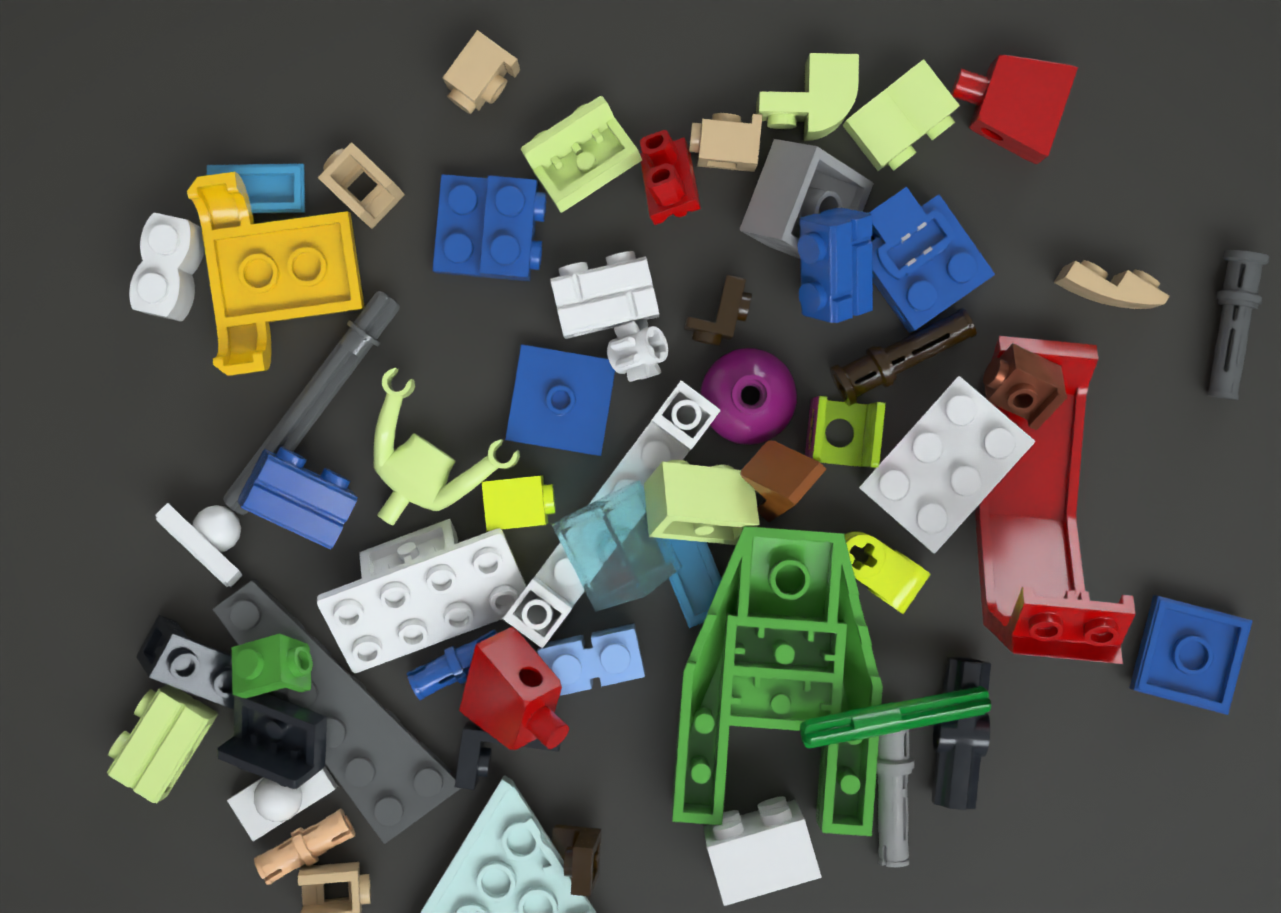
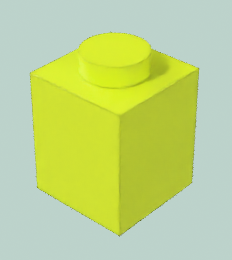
[482,475,556,531]

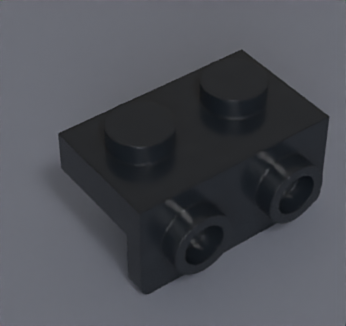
[217,693,327,789]

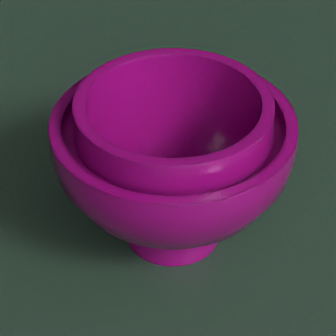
[700,348,797,445]

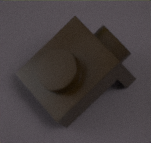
[684,275,752,346]

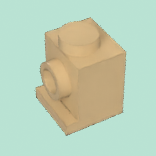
[443,30,520,114]
[689,113,762,172]

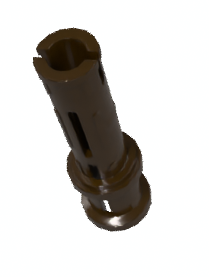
[830,308,977,406]

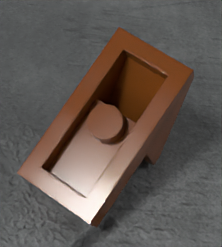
[740,440,827,522]

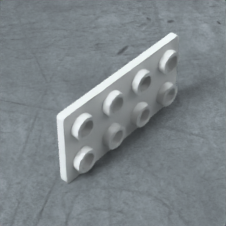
[317,519,527,673]

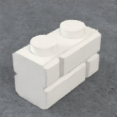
[550,251,659,339]

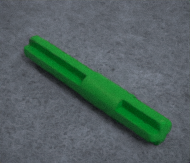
[800,686,991,749]

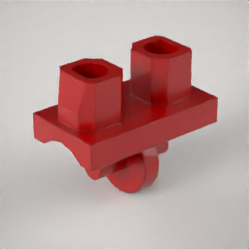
[640,130,701,225]

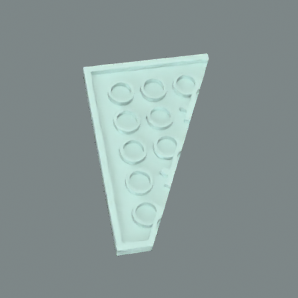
[420,775,596,913]

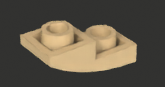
[1054,260,1170,309]

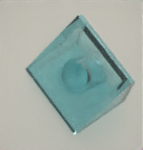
[551,480,682,612]

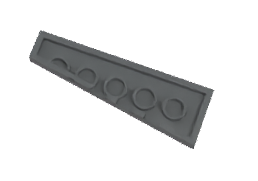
[213,579,461,844]

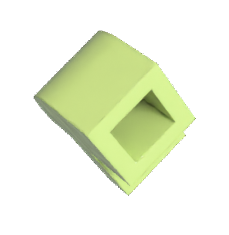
[756,53,859,141]

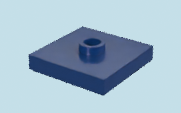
[505,344,615,456]
[1129,595,1252,715]

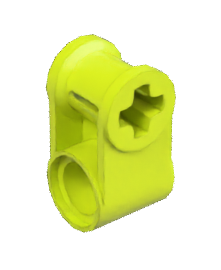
[844,531,931,614]

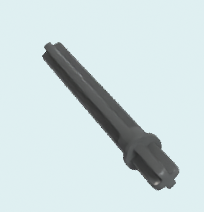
[223,291,400,515]

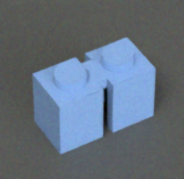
[538,623,645,696]

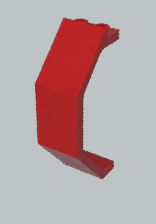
[975,336,1136,664]

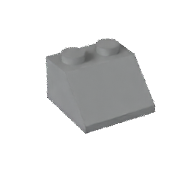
[740,139,874,259]

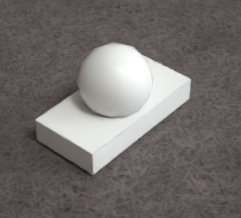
[155,503,243,587]
[227,766,338,841]

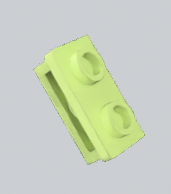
[521,96,642,213]

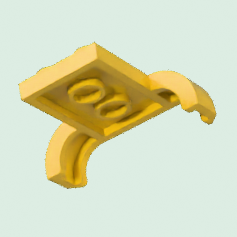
[187,172,365,376]

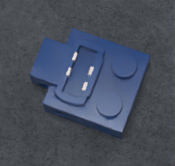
[869,187,995,333]

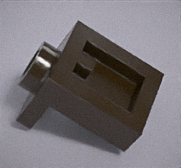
[551,825,602,897]

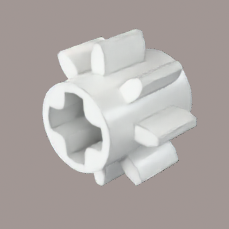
[607,319,668,382]

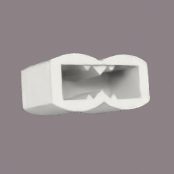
[129,213,205,322]

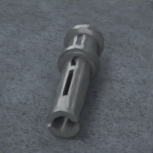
[1207,250,1270,400]

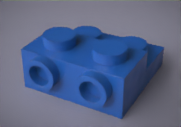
[433,174,547,281]

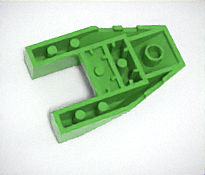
[671,526,883,836]

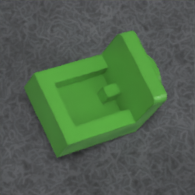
[231,633,313,699]

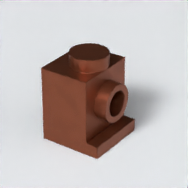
[983,343,1067,430]

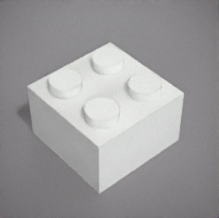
[703,797,822,906]

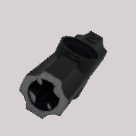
[931,657,991,810]

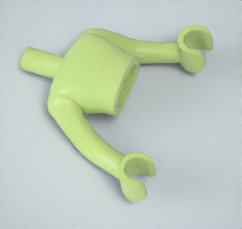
[374,368,520,525]

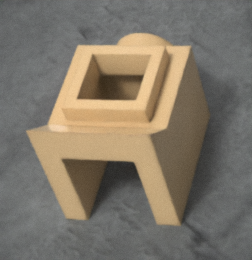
[318,142,405,229]
[298,862,371,913]

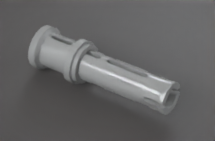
[876,729,914,867]

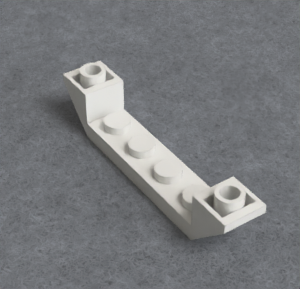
[503,381,721,648]

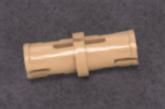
[254,808,356,885]

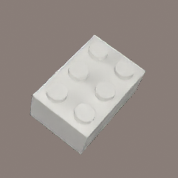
[859,376,1036,554]

